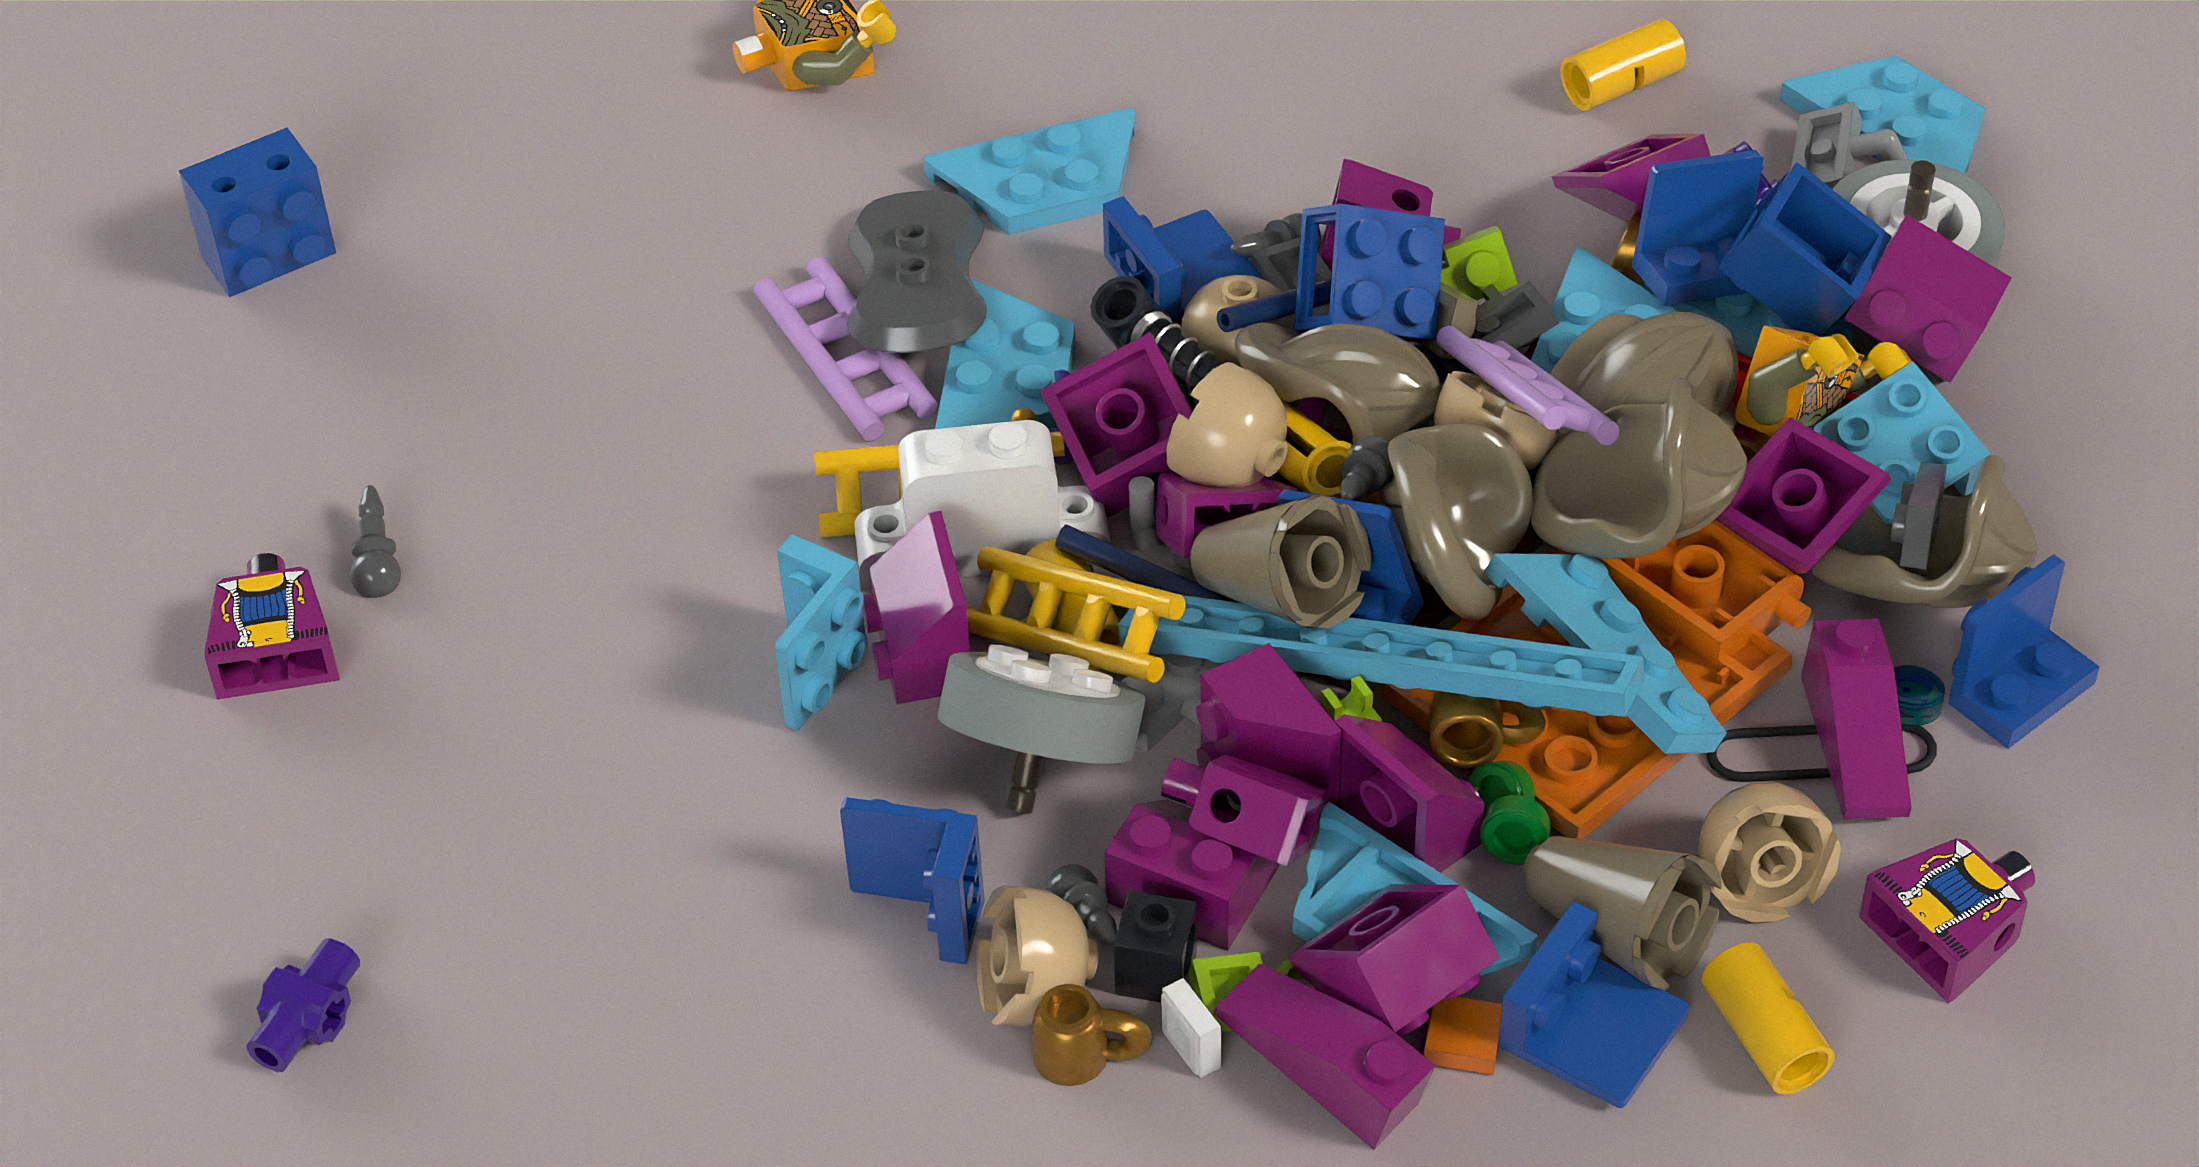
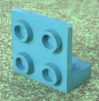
[1814,362,1991,524]
[775,534,868,731]

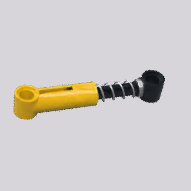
[1090,276,1382,505]

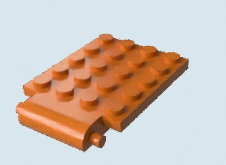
[1382,519,1811,839]

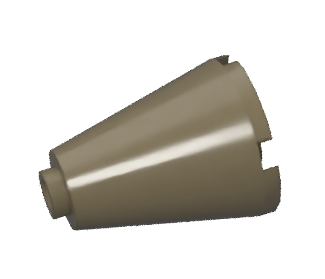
[1191,495,1371,629]
[1523,836,1722,990]

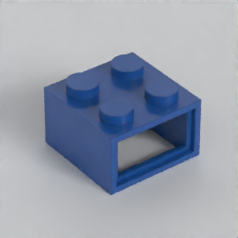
[179,127,336,298]
[1718,162,1892,337]
[1294,204,1445,343]

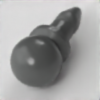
[1230,213,1321,258]
[1340,436,1394,501]
[350,485,401,598]
[1045,864,1117,943]

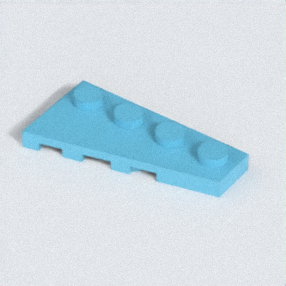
[1484,553,1727,754]

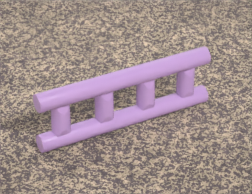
[754,257,938,441]
[1436,326,1620,445]

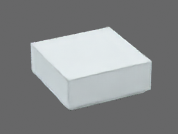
[1161,978,1221,1078]

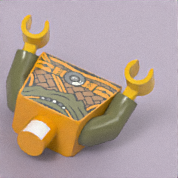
[732,0,896,91]
[1735,325,1912,449]

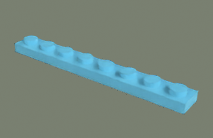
[1118,595,1645,717]

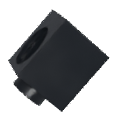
[1113,890,1197,1003]

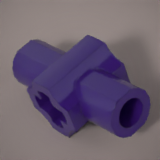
[246,938,360,1072]

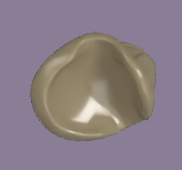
[1549,312,1741,448]
[1235,323,1442,444]
[1531,378,1747,559]
[1380,423,1533,621]
[1810,455,2038,608]

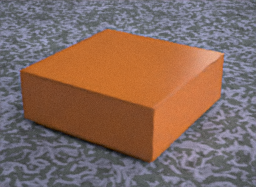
[1424,997,1502,1075]

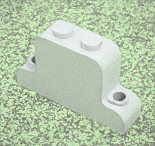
[854,420,1110,588]

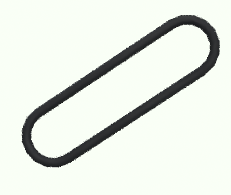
[1707,722,1937,782]

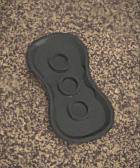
[847,190,987,353]

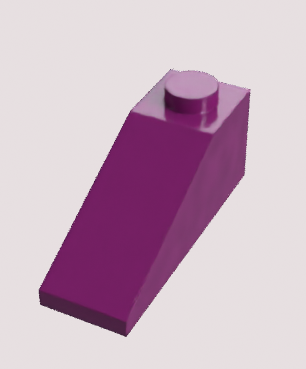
[1801,618,1912,819]
[1213,964,1435,1150]

